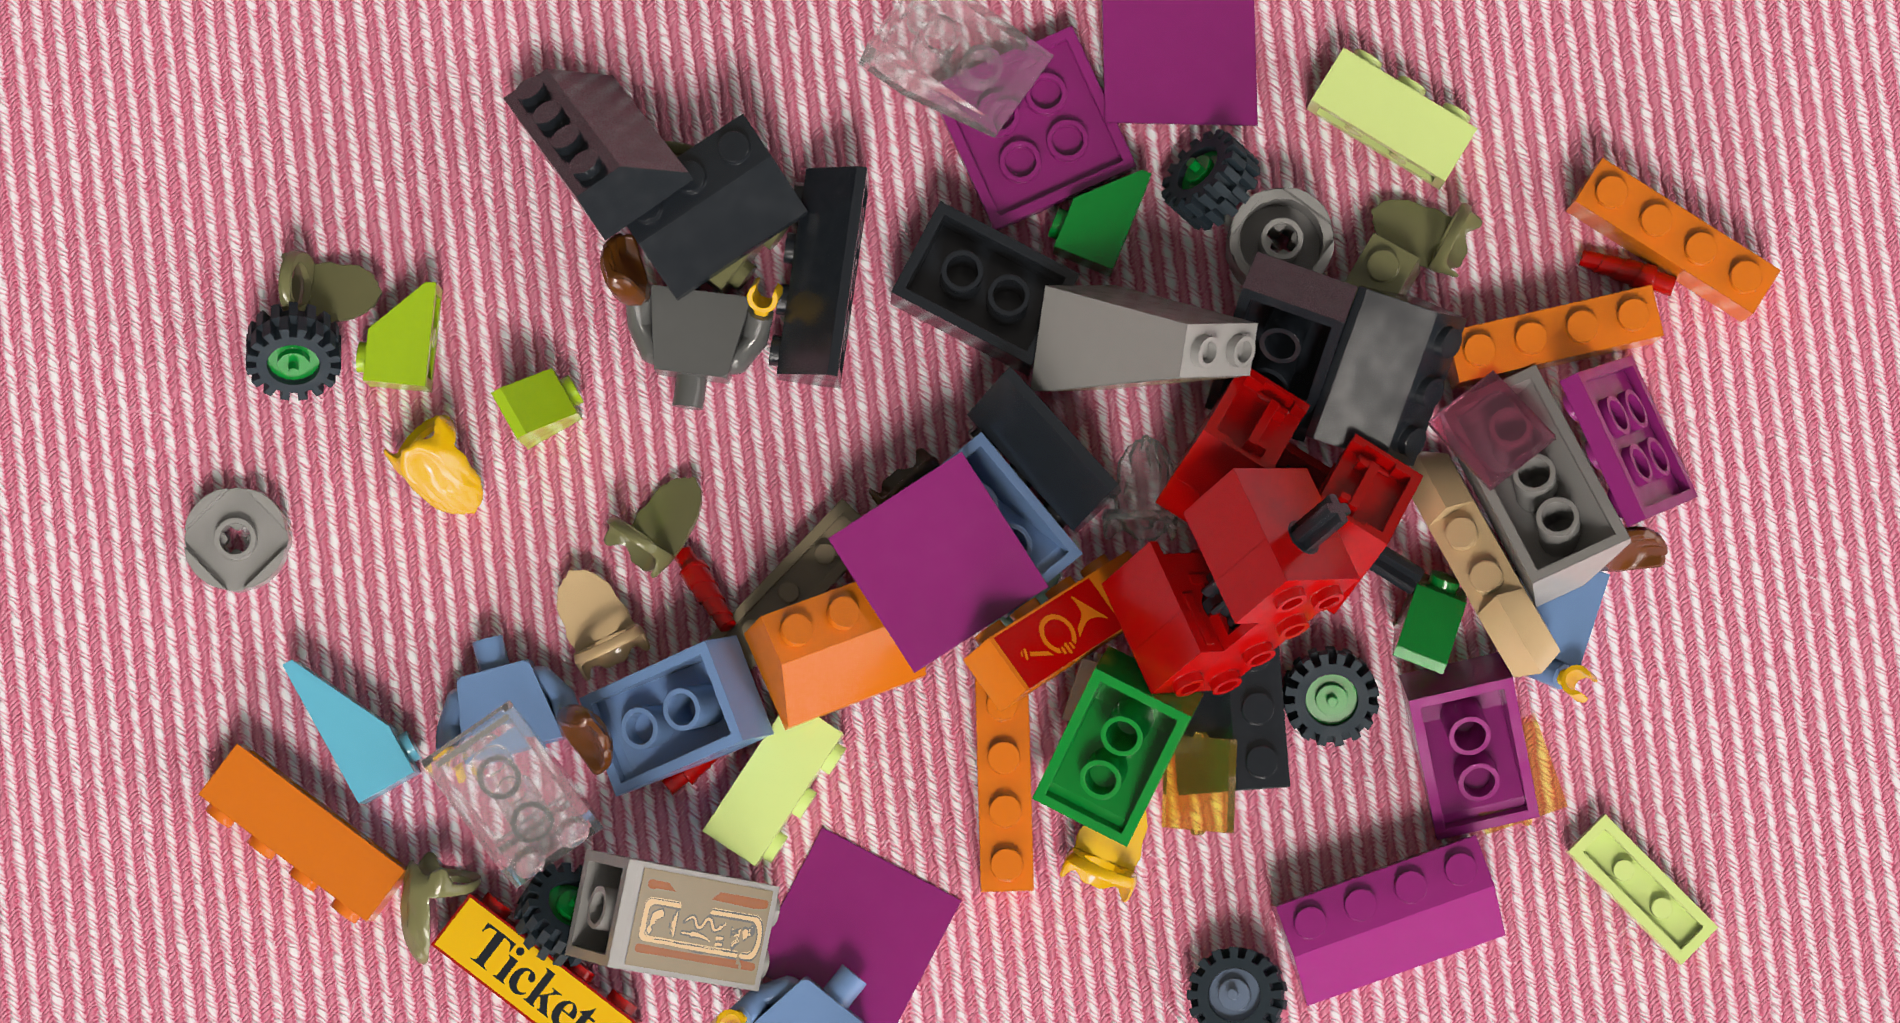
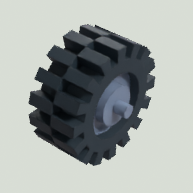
[1187,947,1288,1023]

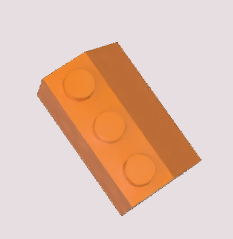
[744,582,926,730]

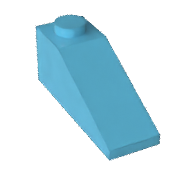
[282,660,422,804]

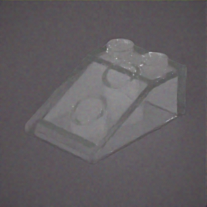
[859,0,1054,138]
[421,700,604,889]

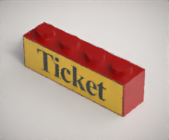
[431,892,642,1023]

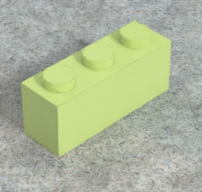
[1307,47,1478,190]
[702,716,847,866]

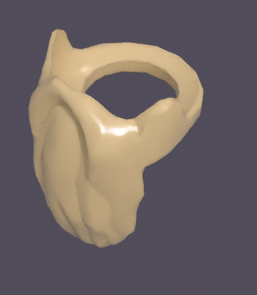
[556,570,650,681]

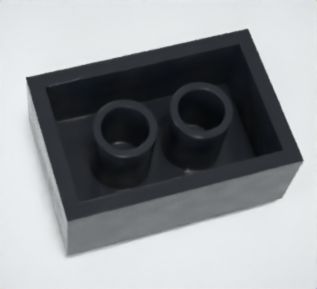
[890,201,1080,376]
[1204,252,1358,442]

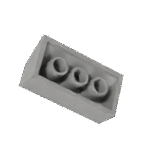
[1440,365,1631,607]

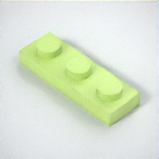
[1565,814,1718,965]

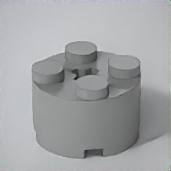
[1225,187,1334,286]

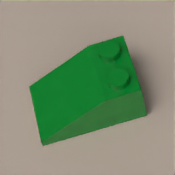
[1032,646,1204,847]

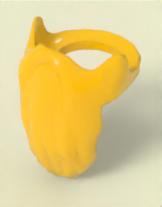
[383,415,483,515]
[1060,810,1148,902]

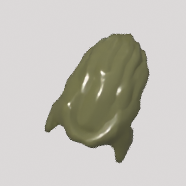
[1371,200,1483,277]
[278,250,382,323]
[604,477,703,578]
[400,852,481,965]

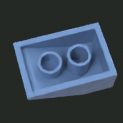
[941,432,1083,618]
[579,635,774,797]

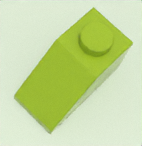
[356,282,443,392]
[491,368,584,450]

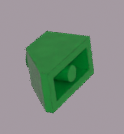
[1048,170,1152,277]
[1393,570,1467,674]

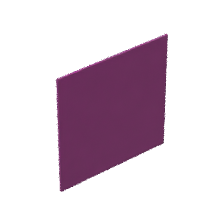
[1102,0,1258,126]
[828,452,1049,673]
[765,827,962,1023]

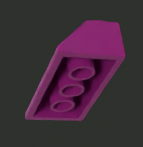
[1271,835,1505,1006]

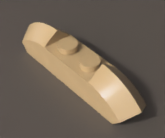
[1409,451,1561,678]

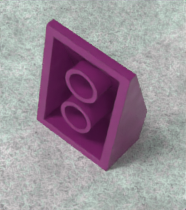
[1399,652,1540,840]

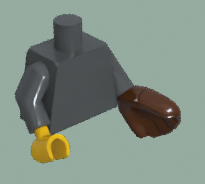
[600,233,783,410]

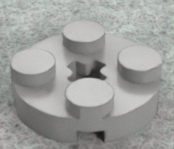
[184,487,292,593]

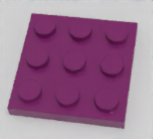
[930,26,1137,231]
[1560,355,1698,527]

